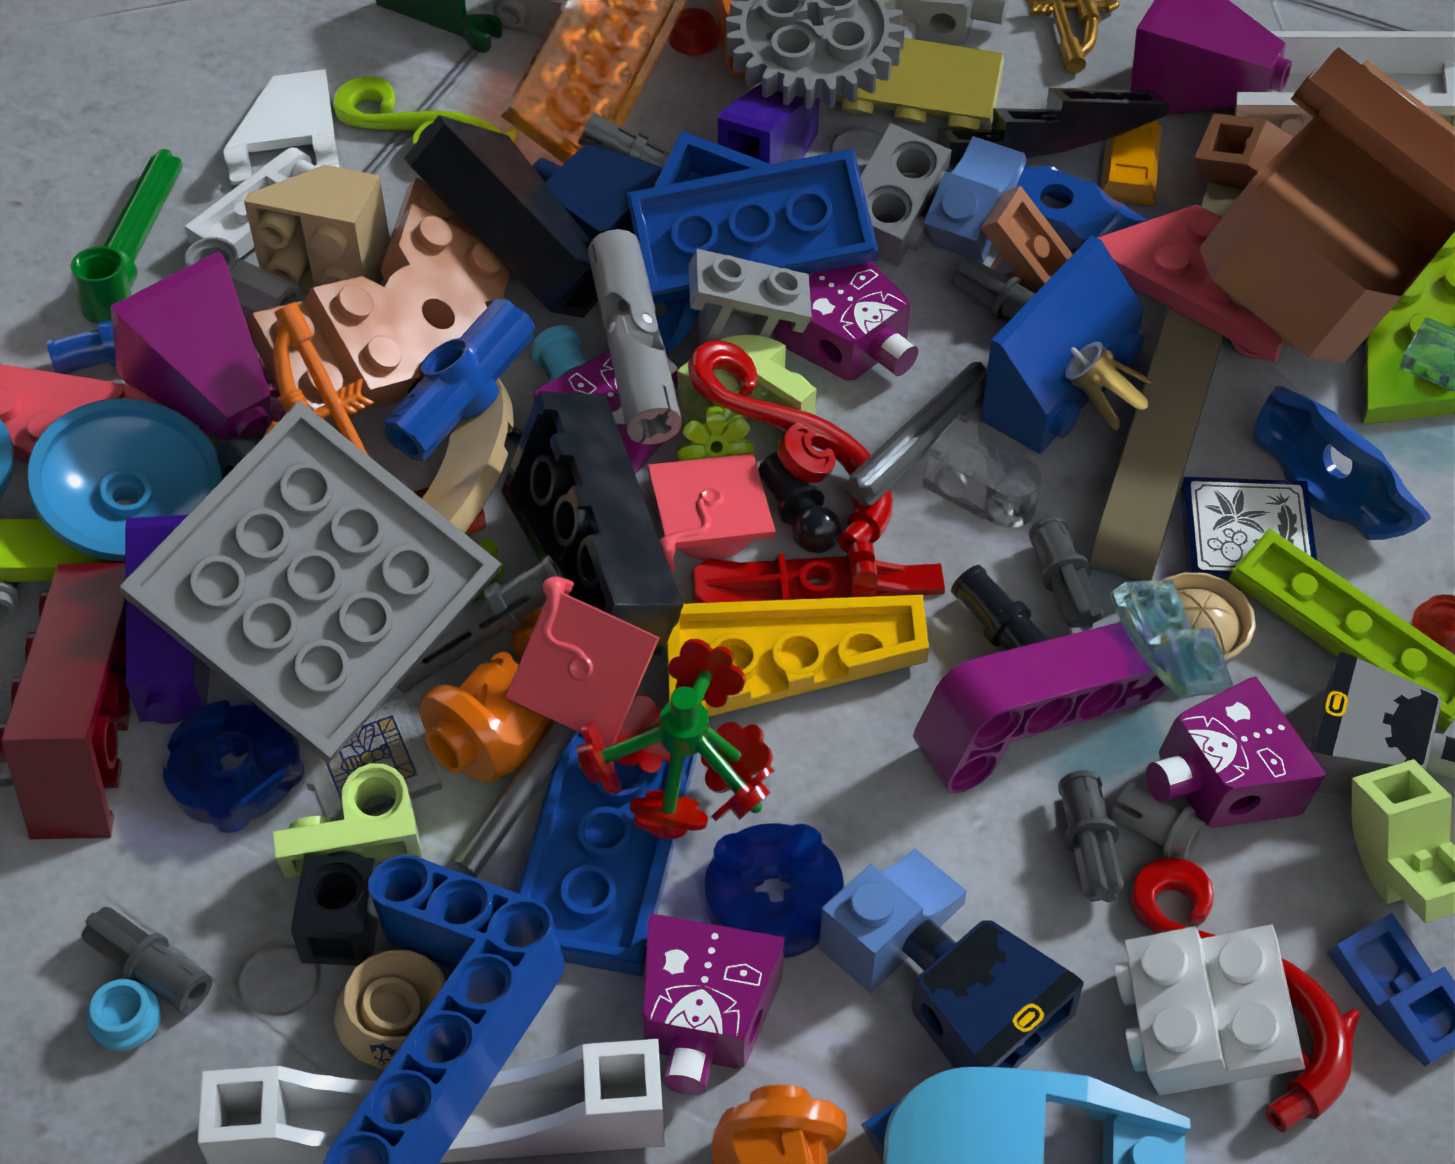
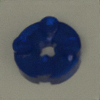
[163,700,304,833]
[704,823,844,958]

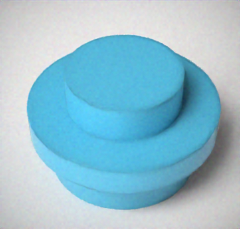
[86,979,161,1051]

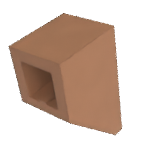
[1194,114,1294,192]

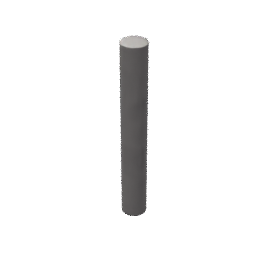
[454,720,578,878]

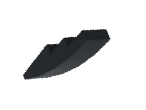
[937,88,1170,164]

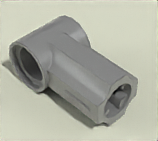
[185,237,302,319]

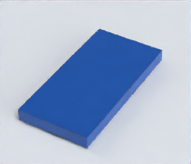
[627,148,879,305]
[517,732,698,977]

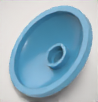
[28,398,223,562]

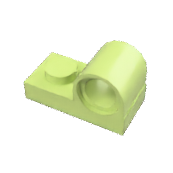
[273,763,422,879]

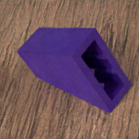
[717,83,820,164]
[125,515,210,724]

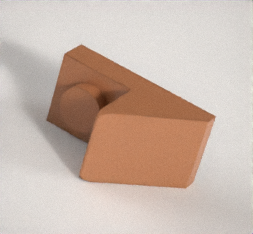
[981,186,1073,294]

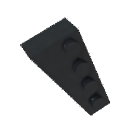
[501,391,683,655]

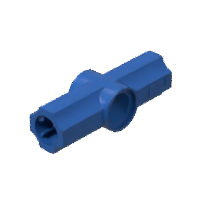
[383,299,536,462]

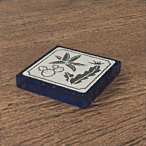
[1180,477,1318,590]

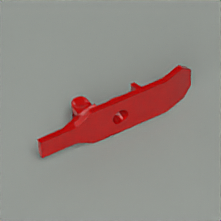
[691,541,945,603]

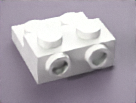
[1115,924,1305,1096]

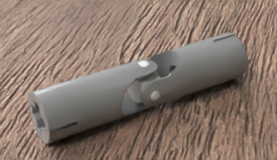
[588,229,682,445]

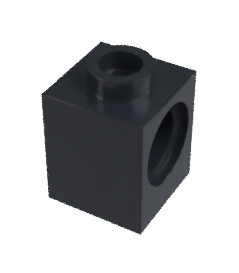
[291,851,379,966]

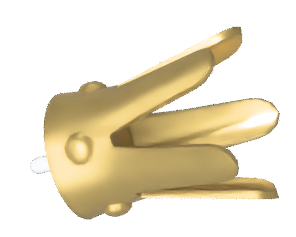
[1065,342,1153,431]

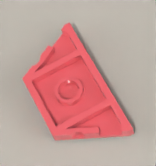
[1098,204,1282,363]

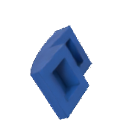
[1327,913,1455,1066]

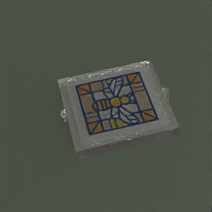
[295,697,442,822]

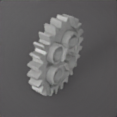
[725,0,905,109]

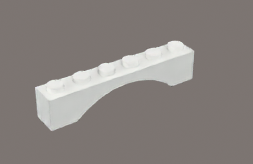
[198,1039,665,1164]

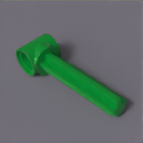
[71,149,182,324]

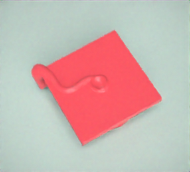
[648,453,776,574]
[505,576,660,747]

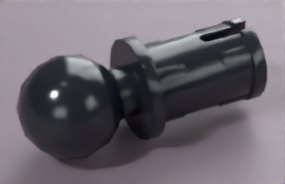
[758,452,841,554]

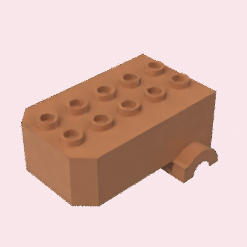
[1199,47,1455,363]

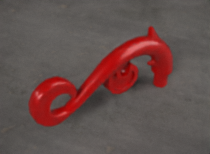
[688,340,893,554]
[1130,857,1360,1132]

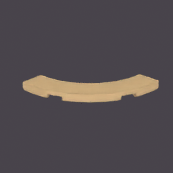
[422,378,514,533]

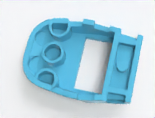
[883,1067,1190,1164]

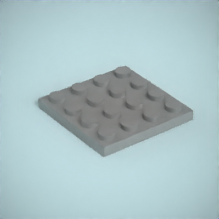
[120,400,501,764]

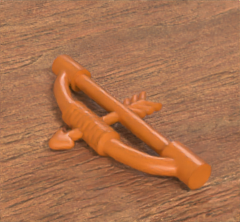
[264,302,374,455]

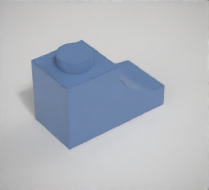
[924,136,1027,262]
[819,848,967,993]

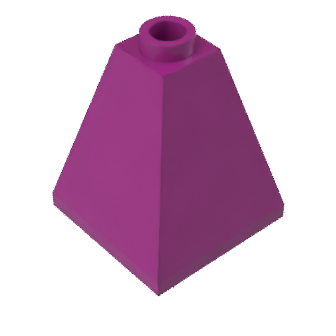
[1130,0,1292,114]
[110,251,272,441]

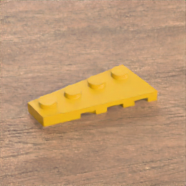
[667,595,929,717]

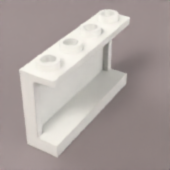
[1234,31,1455,137]

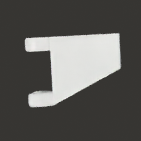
[224,69,340,185]

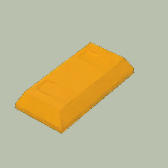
[1100,121,1162,206]

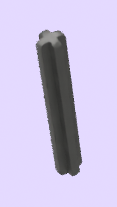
[846,362,987,507]

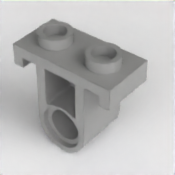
[689,249,812,346]

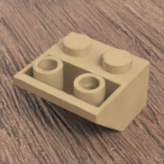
[244,165,390,293]

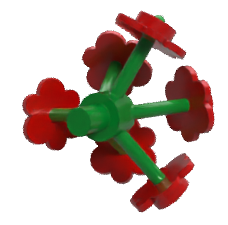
[576,639,775,839]

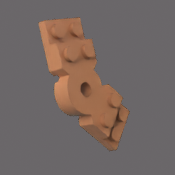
[246,177,511,422]

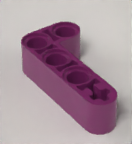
[913,620,1175,793]

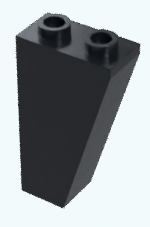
[404,115,598,318]

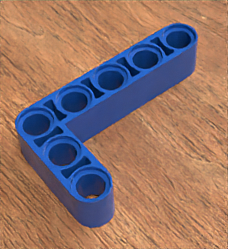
[323,855,565,1164]

